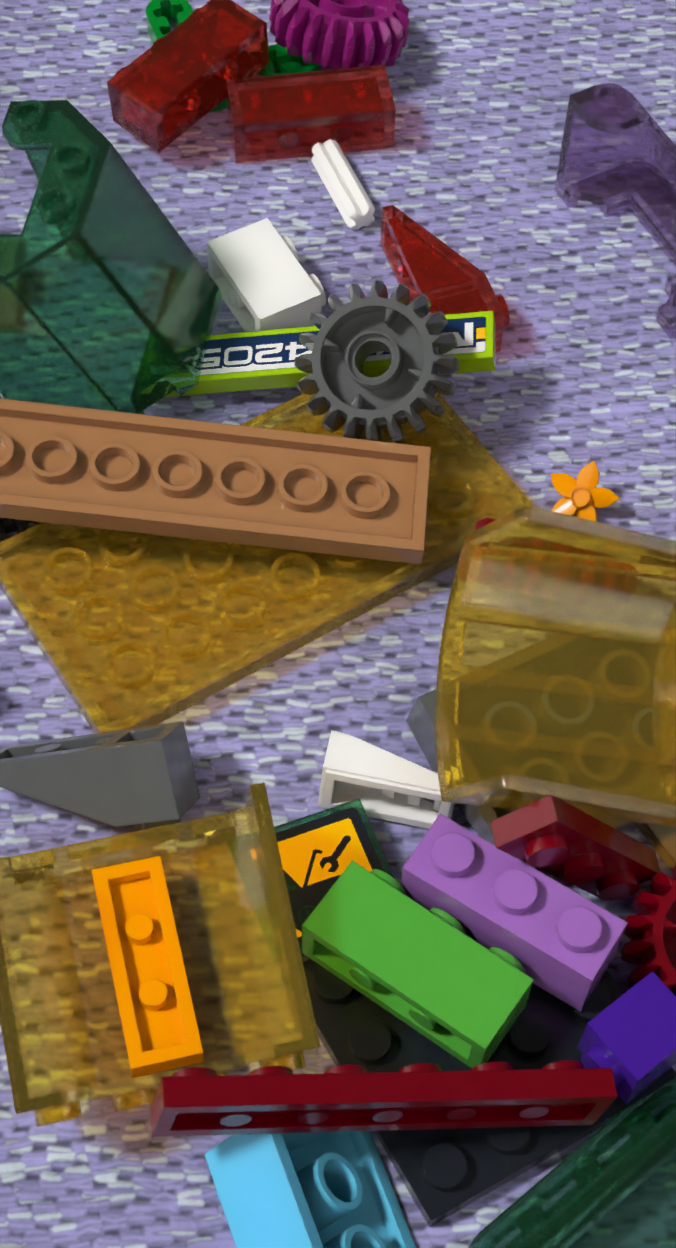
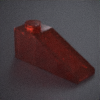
[380,205,510,353]

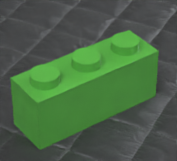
[302,860,534,1068]

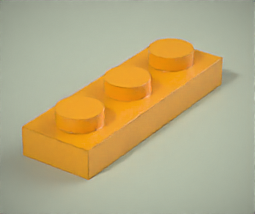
[92,856,204,1078]

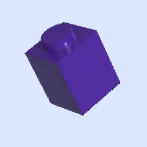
[577,971,676,1104]

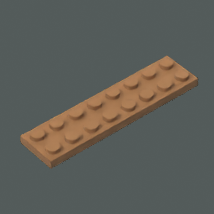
[0,398,431,564]

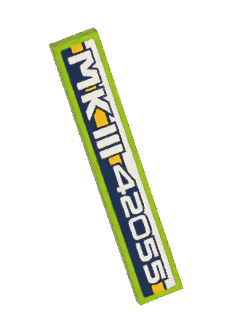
[142,311,495,398]

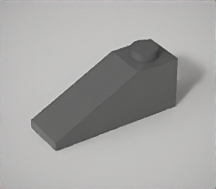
[0,721,200,832]

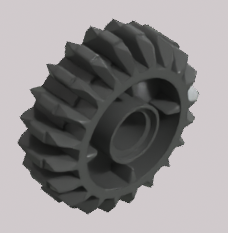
[294,280,460,444]

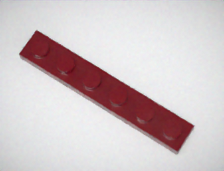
[150,1060,618,1137]

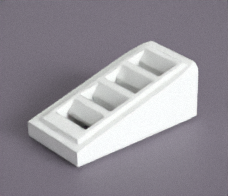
[317,730,459,829]

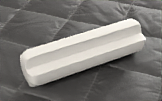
[311,139,375,230]

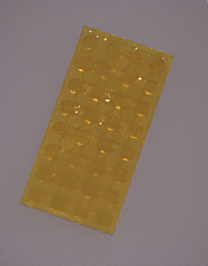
[0,393,536,733]

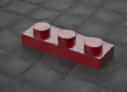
[490,794,660,901]

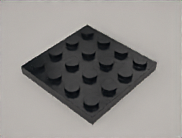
[286,868,676,1227]

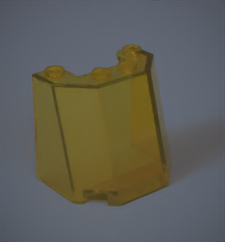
[0,782,320,1127]

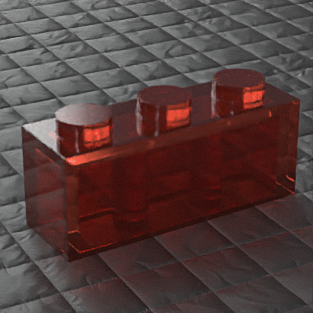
[107,0,269,153]
[226,65,396,164]

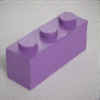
[401,813,628,1012]

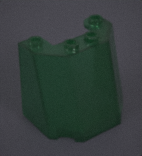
[0,100,222,415]

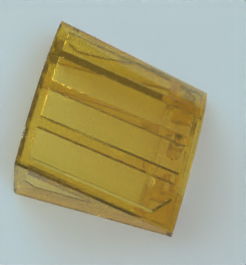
[435,506,676,827]

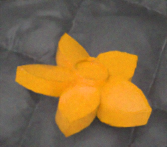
[549,461,620,534]

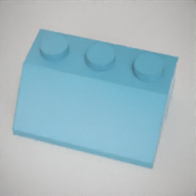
[204,1131,416,1248]

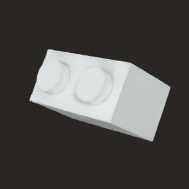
[207,218,326,332]

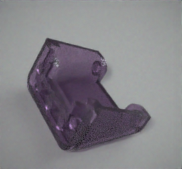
[554,83,676,339]

